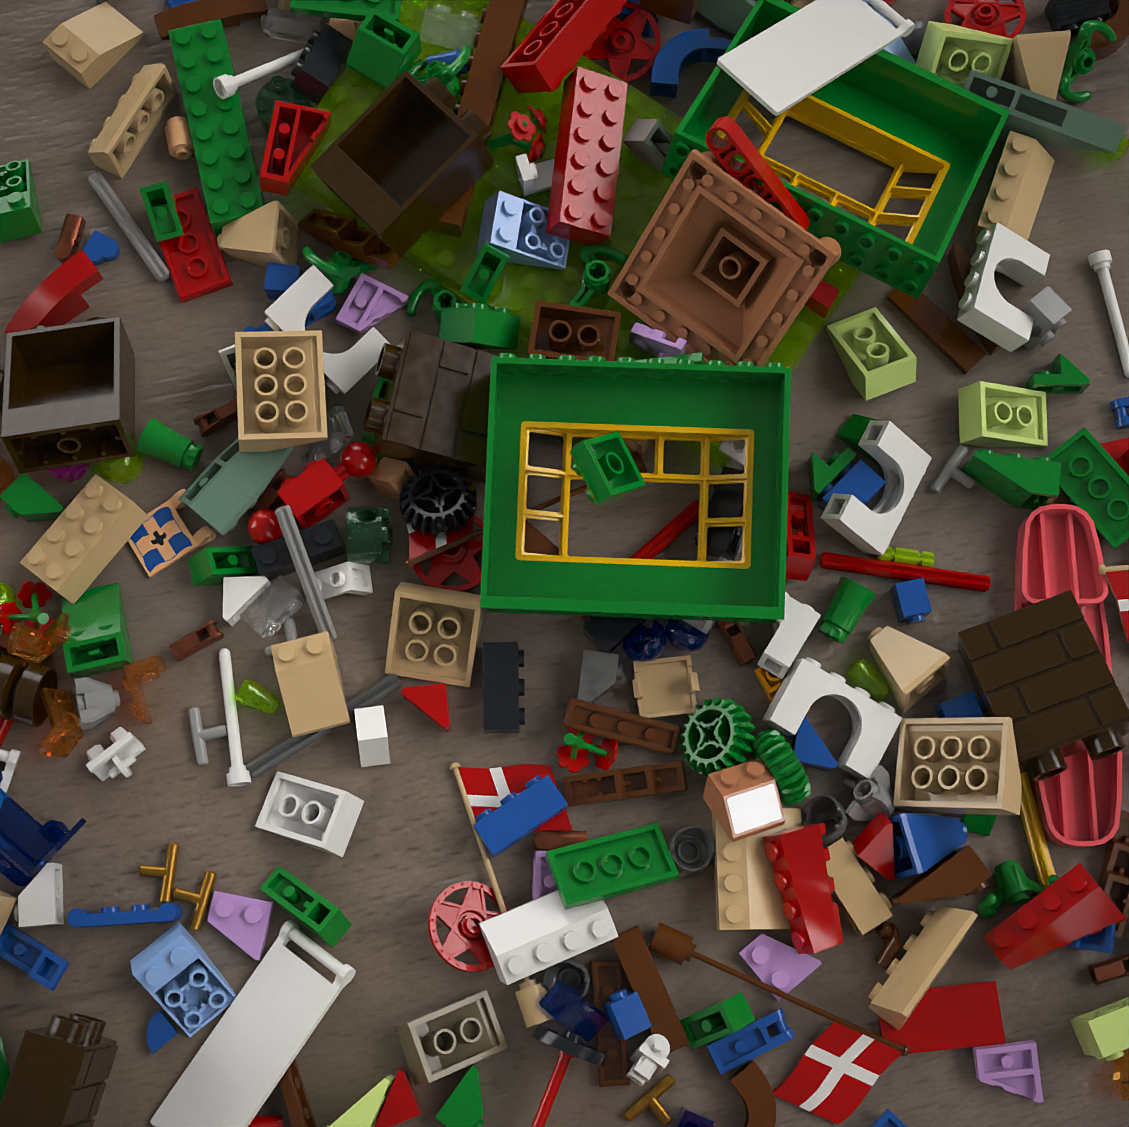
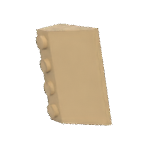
[235,330,327,452]
[893,717,1022,815]
[712,808,801,931]
[868,905,978,1030]

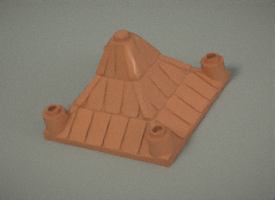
[608,149,841,367]

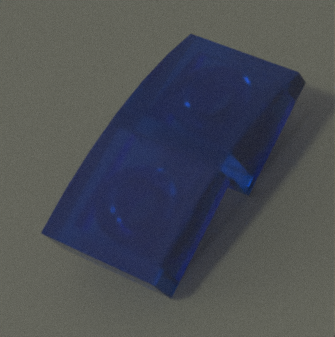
[539,980,608,1042]

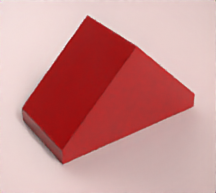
[400,683,451,732]
[852,812,895,880]
[375,1068,422,1127]

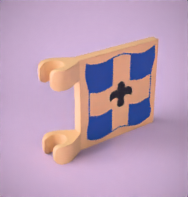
[128,489,216,578]

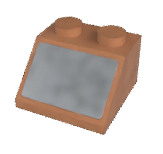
[703,758,785,842]

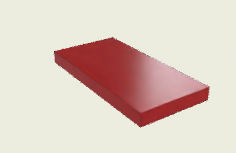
[159,187,234,303]
[878,981,1006,1054]

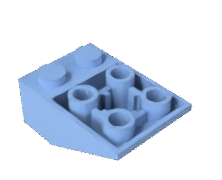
[476,191,570,270]
[130,922,237,1037]

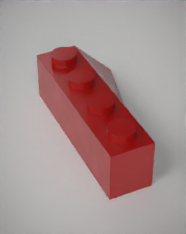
[763,823,844,954]
[983,863,1127,970]

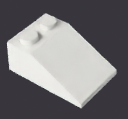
[255,771,364,857]

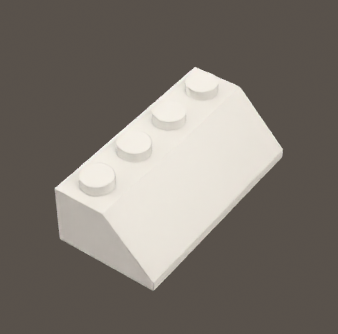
[479,890,619,985]

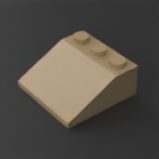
[385,582,484,687]

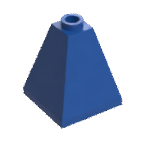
[889,813,968,881]

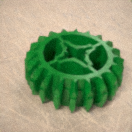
[679,697,756,776]
[749,728,811,807]

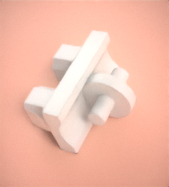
[86,727,146,781]
[626,1034,670,1086]

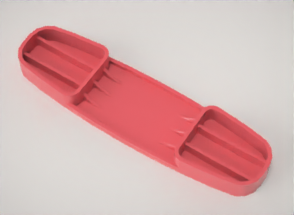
[1014,504,1122,848]

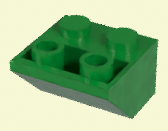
[346,7,422,89]

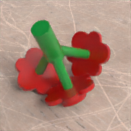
[488,104,548,164]
[0,581,56,643]
[556,727,618,773]

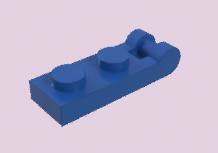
[706,1008,795,1075]

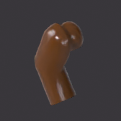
[875,921,901,969]

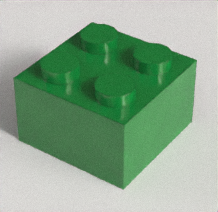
[439,303,521,350]

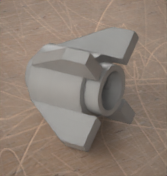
[72,677,120,730]
[843,765,895,821]

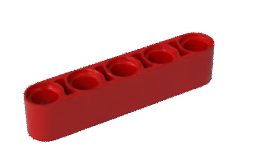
[705,117,810,231]

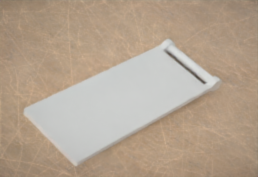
[717,0,915,116]
[150,920,356,1127]

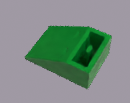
[0,159,42,243]
[961,449,1061,510]
[62,583,134,678]

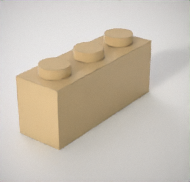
[826,838,893,936]

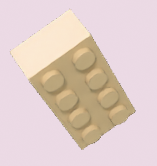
[20,474,148,604]

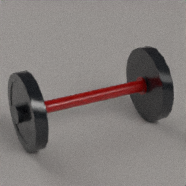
[531,1024,607,1127]

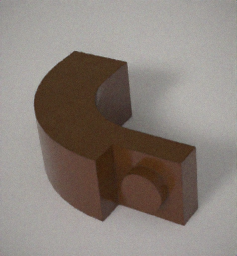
[1090,0,1129,61]
[728,1060,776,1127]

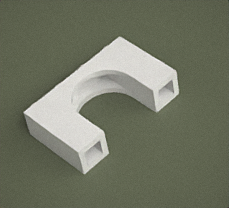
[957,222,1050,352]
[264,265,390,395]
[821,420,932,555]
[683,556,821,679]
[762,657,902,780]

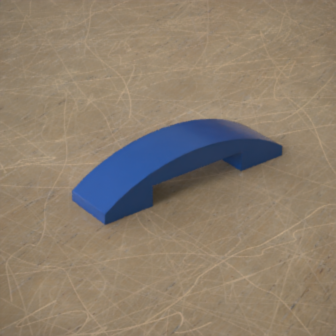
[0,922,70,991]

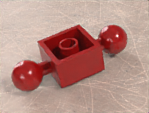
[247,441,377,545]

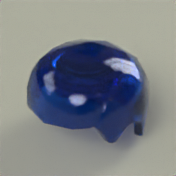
[665,619,710,652]
[623,621,666,662]

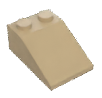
[43,2,145,89]
[271,631,351,738]

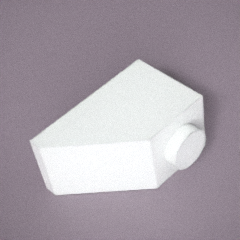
[14,863,64,928]

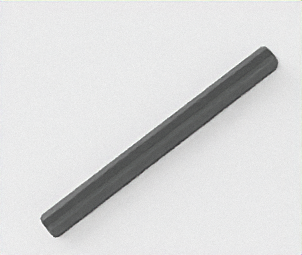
[246,674,401,778]

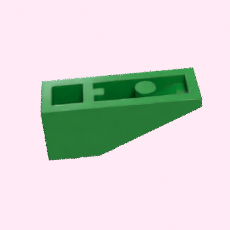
[259,866,352,948]

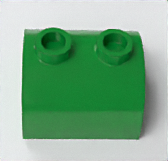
[570,431,646,507]

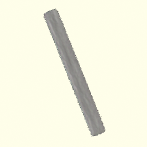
[88,172,171,282]
[275,505,337,640]

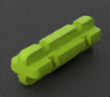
[877,546,934,567]

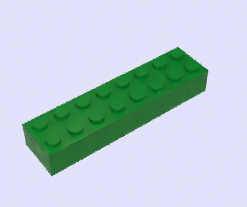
[168,19,266,237]

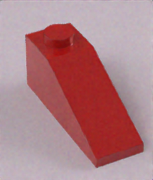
[786,492,816,581]

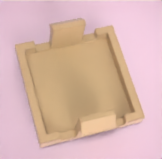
[632,655,700,719]

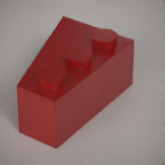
[260,100,331,196]

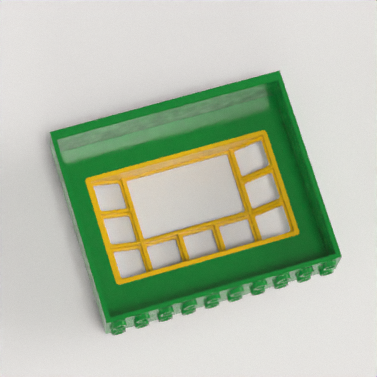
[661,0,1010,299]
[480,353,791,623]

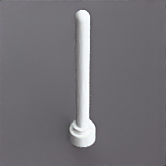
[213,48,304,99]
[1088,250,1129,378]
[219,648,251,787]

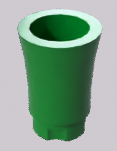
[136,418,204,472]
[818,577,876,644]

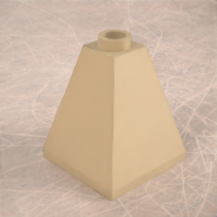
[1006,30,1071,100]
[217,201,300,268]
[868,626,950,714]

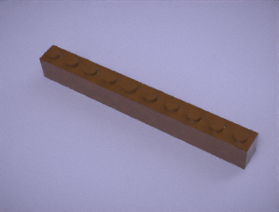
[429,0,528,237]

